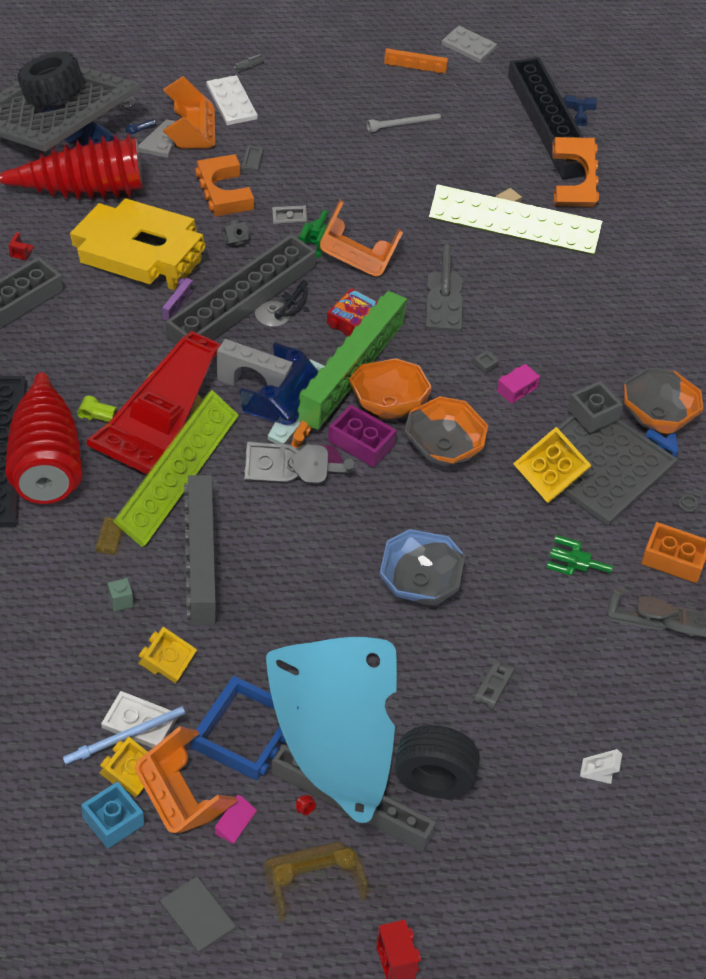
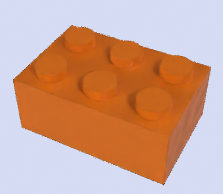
[641,522,706,583]

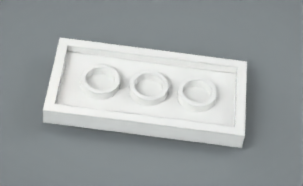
[206,75,257,125]

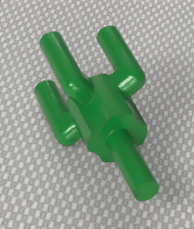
[298,210,329,258]
[546,535,613,575]

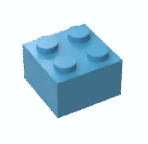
[81,781,144,849]

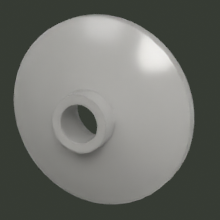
[255,301,290,327]

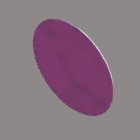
[321,444,342,464]

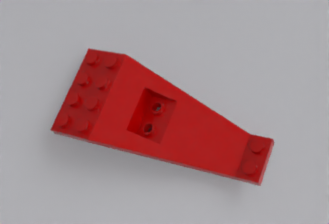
[86,331,221,474]

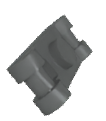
[474,660,515,709]

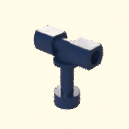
[564,95,597,126]

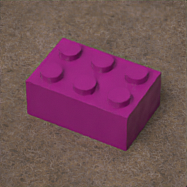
[328,404,397,467]

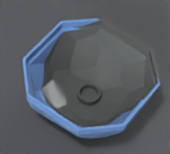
[380,529,465,605]

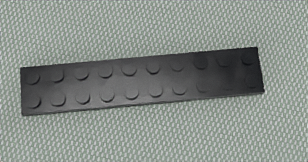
[0,376,26,527]

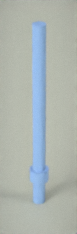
[63,706,185,765]

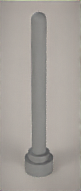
[366,113,441,133]

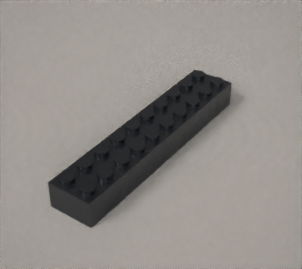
[508,57,596,179]

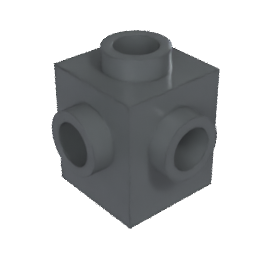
[221,220,249,246]

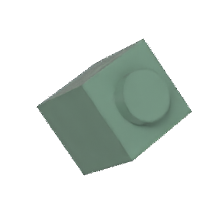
[107,578,133,612]

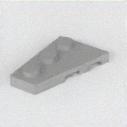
[138,119,176,158]

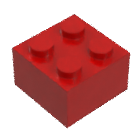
[376,920,421,979]

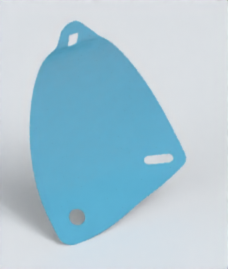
[266,637,397,823]

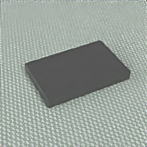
[160,876,236,954]

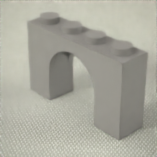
[217,339,293,404]

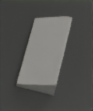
[271,205,307,224]

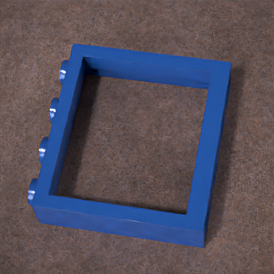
[191,676,299,781]

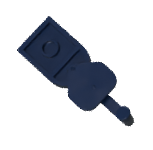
[44,106,114,146]

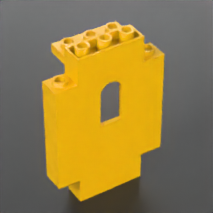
[70,198,205,290]

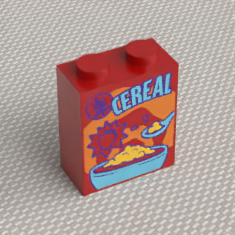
[327,288,378,337]

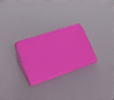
[215,795,257,844]

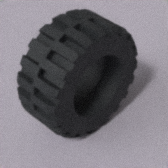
[17,51,84,106]

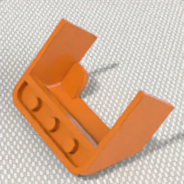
[163,76,216,149]
[320,199,403,276]
[135,726,237,833]

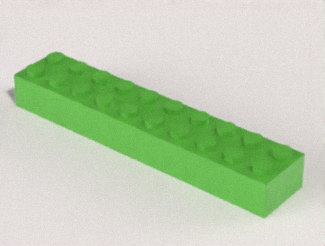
[298,291,407,430]

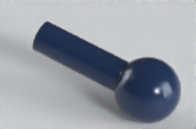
[125,119,156,134]

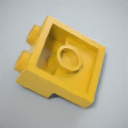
[138,627,197,683]
[100,736,148,798]

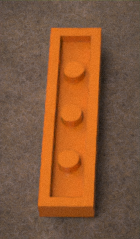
[384,48,448,74]

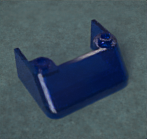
[240,342,319,425]

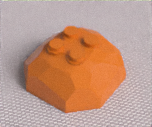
[349,358,432,419]

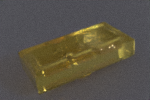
[96,517,123,555]

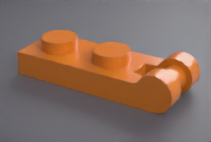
[291,421,312,448]

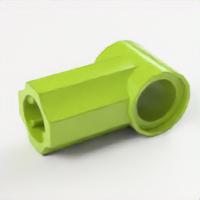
[77,396,118,422]

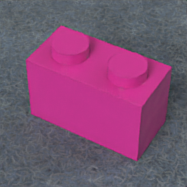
[497,364,540,404]

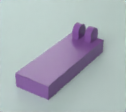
[162,278,193,320]

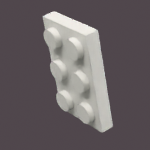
[101,691,177,748]

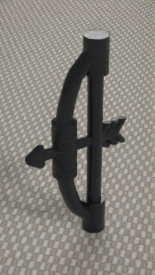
[274,280,310,319]

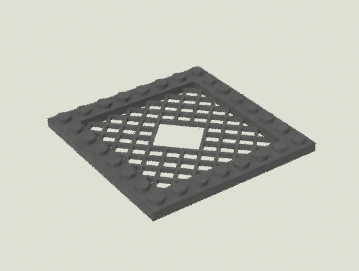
[0,66,142,152]

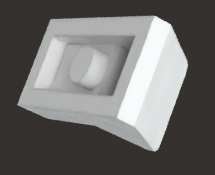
[580,749,622,784]

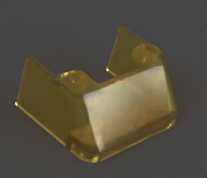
[264,841,368,922]

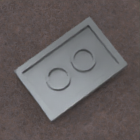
[442,26,497,63]

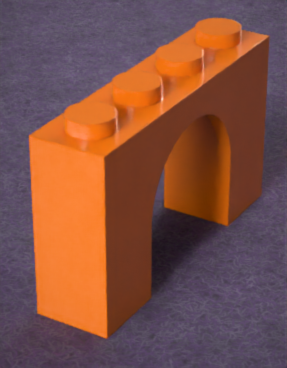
[552,137,599,207]
[195,154,254,216]

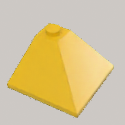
[513,427,592,503]

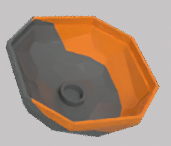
[623,367,703,434]
[405,396,488,466]

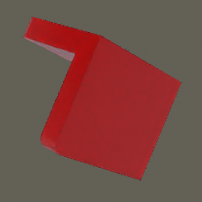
[8,232,34,261]

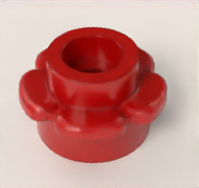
[296,795,316,816]

